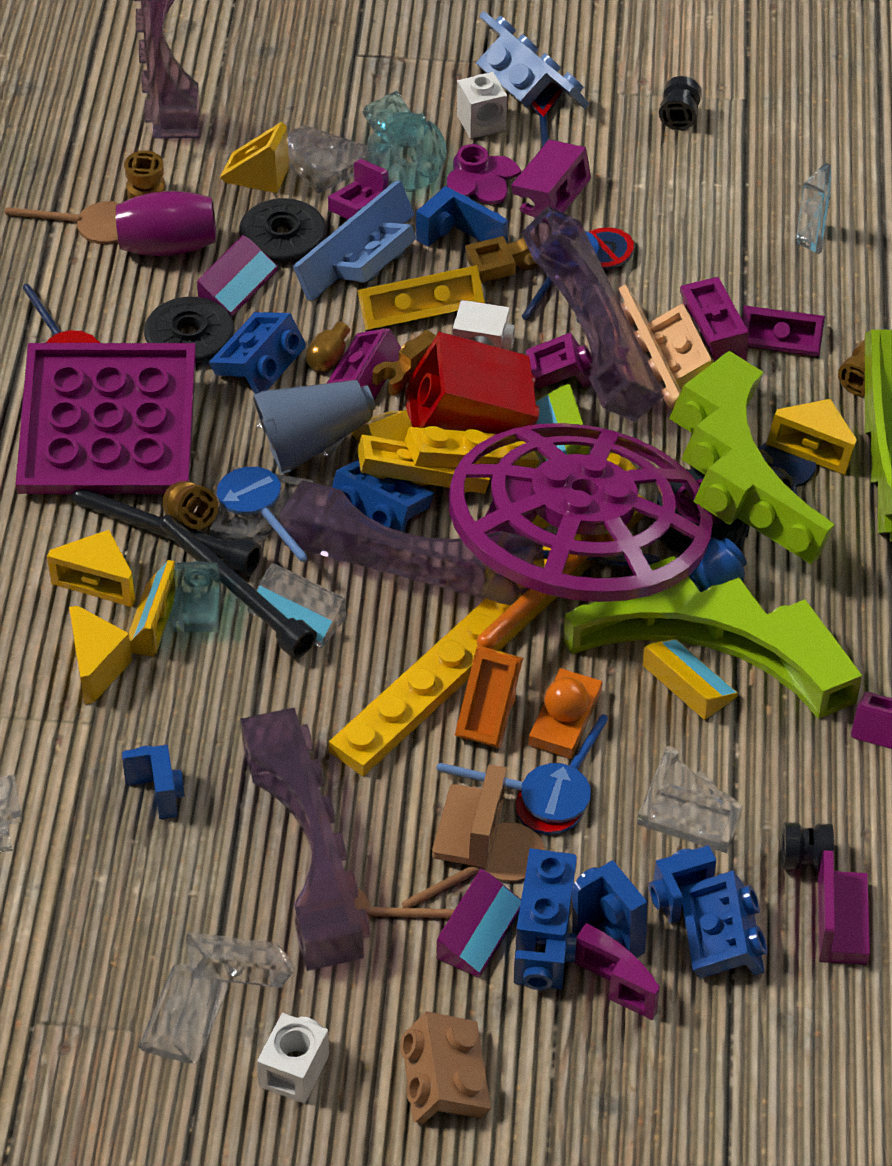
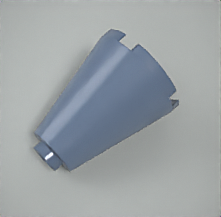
[253,380,376,474]

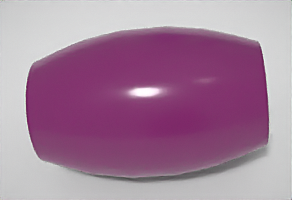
[116,191,216,256]

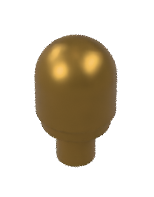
[306,321,350,372]

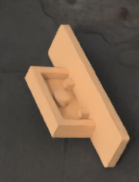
[619,284,714,411]

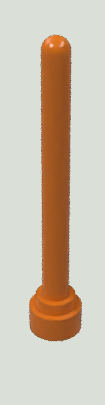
[476,533,615,649]

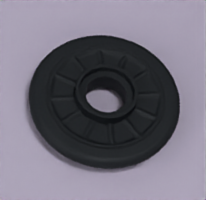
[239,198,326,261]
[144,296,234,363]

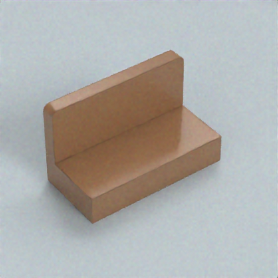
[432,764,507,868]

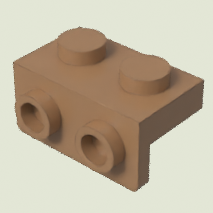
[400,1011,491,1124]

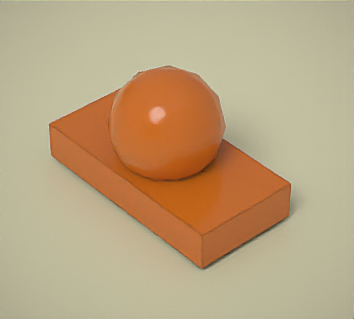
[455,646,524,748]
[528,668,603,759]

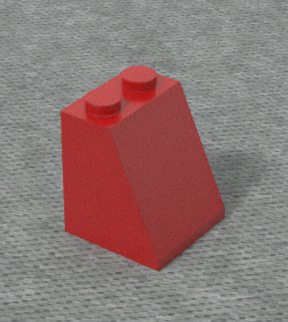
[404,332,540,434]

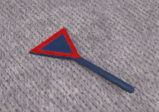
[530,83,564,147]

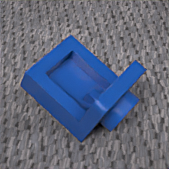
[122,744,185,819]
[649,845,717,924]
[514,918,577,990]

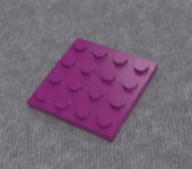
[15,343,196,494]

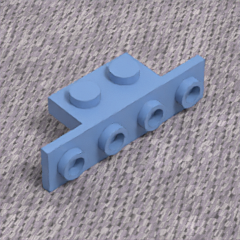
[476,11,590,109]
[293,180,417,301]

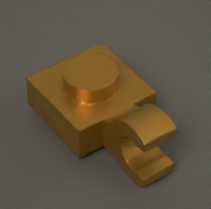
[465,236,539,283]
[372,329,436,396]

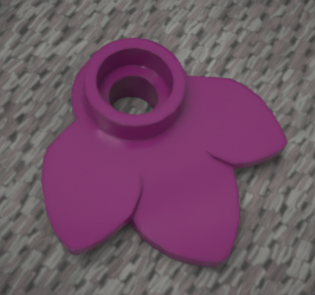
[447,144,521,204]

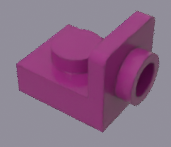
[526,332,594,390]

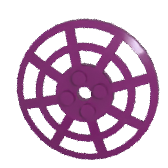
[449,423,713,602]

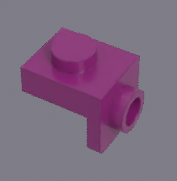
[328,159,389,220]

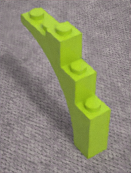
[865,329,892,541]
[669,351,835,564]
[563,556,862,719]

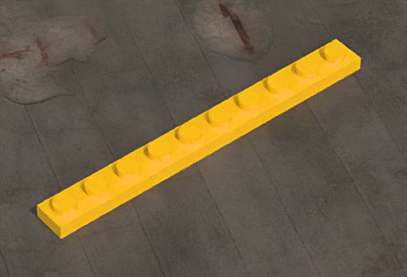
[328,494,647,777]

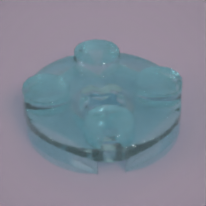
[367,112,447,192]

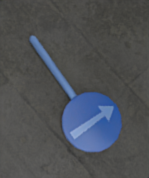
[216,467,307,562]
[436,763,591,823]

